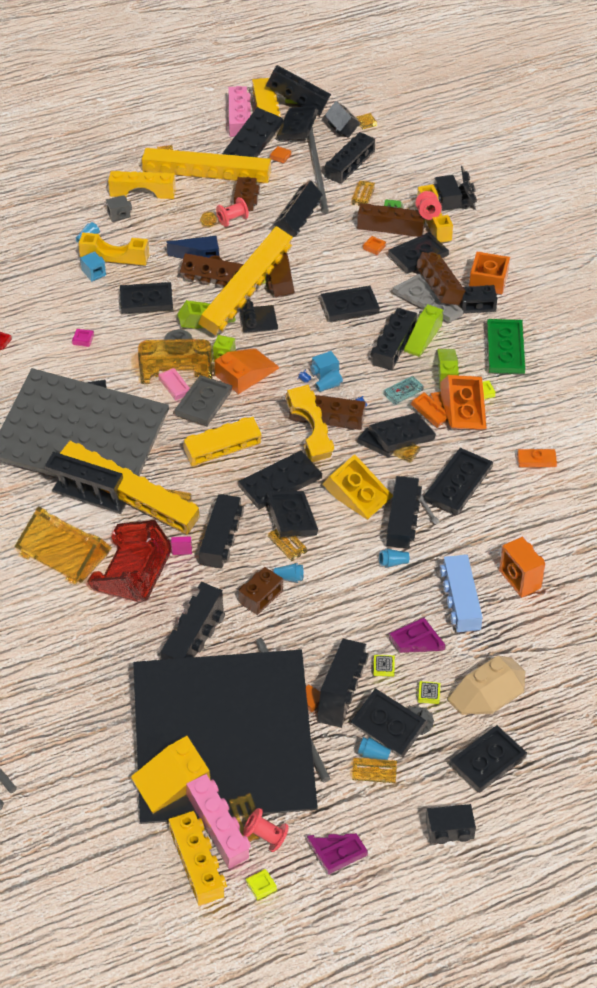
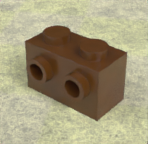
[234,177,260,211]
[238,567,283,615]

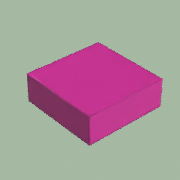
[72,329,94,347]
[171,536,192,555]

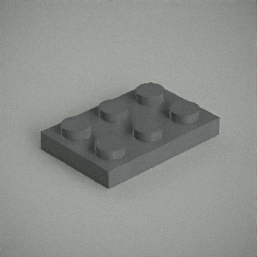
[175,375,232,426]

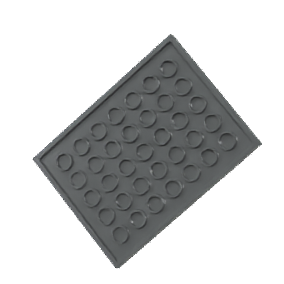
[0,368,169,477]

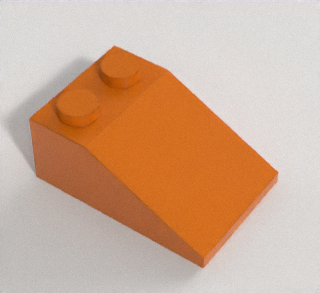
[214,348,279,394]
[440,375,487,430]

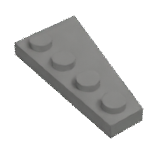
[392,274,463,323]

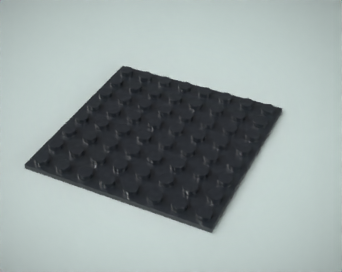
[133,649,318,824]

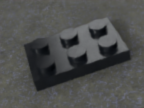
[277,105,319,140]
[388,232,449,274]
[120,282,173,314]
[321,285,380,322]
[369,413,436,452]
[266,491,318,537]
[351,688,428,758]
[449,725,527,793]

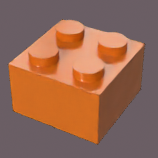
[469,251,510,294]
[499,536,545,598]

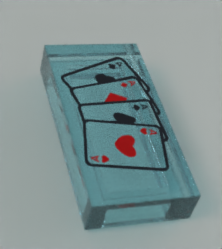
[384,375,424,405]

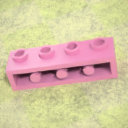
[228,86,251,137]
[186,774,251,869]

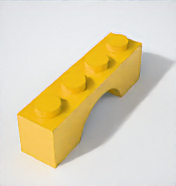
[108,171,176,199]
[417,184,453,242]
[79,232,150,266]
[285,385,334,462]

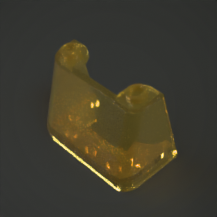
[138,339,213,384]
[14,506,112,585]

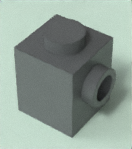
[106,195,132,222]

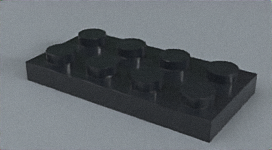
[222,107,284,157]
[424,448,493,515]
[238,450,322,510]

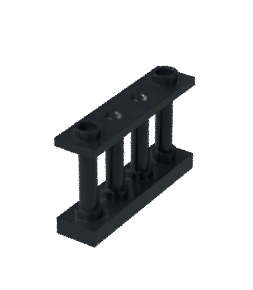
[44,451,127,514]

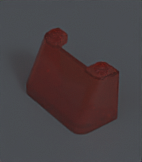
[87,520,171,602]

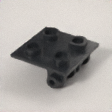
[459,166,477,210]
[239,299,278,333]

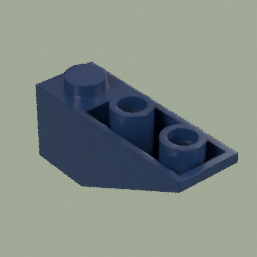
[166,236,219,259]

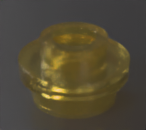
[200,212,217,227]

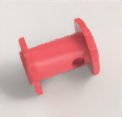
[415,191,442,220]
[216,197,249,227]
[243,808,288,852]

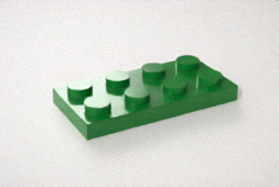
[487,319,526,374]

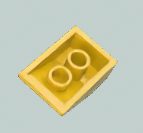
[323,454,393,520]
[131,736,210,813]

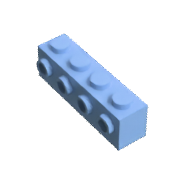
[440,554,483,632]

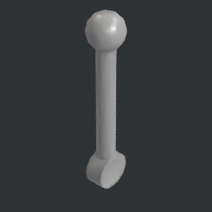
[417,495,440,525]

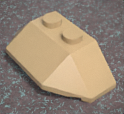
[448,656,525,715]

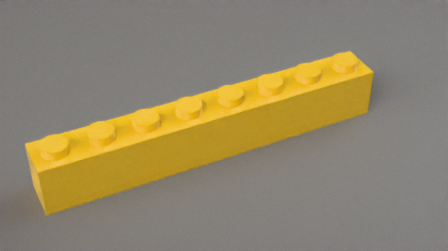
[142,148,271,183]
[198,226,293,335]
[60,441,200,535]

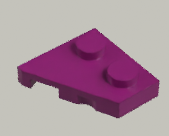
[389,618,445,653]
[307,833,368,875]

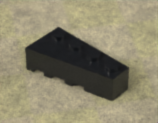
[160,581,225,660]
[317,638,369,728]

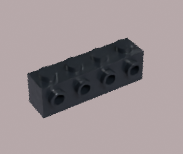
[266,65,331,115]
[324,132,376,184]
[273,180,323,237]
[370,307,417,371]
[386,476,422,549]
[199,494,244,568]

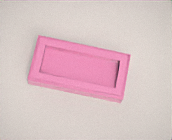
[158,368,190,401]

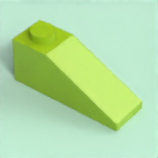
[177,300,236,329]
[404,304,443,357]
[437,349,459,389]

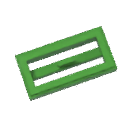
[384,199,404,209]

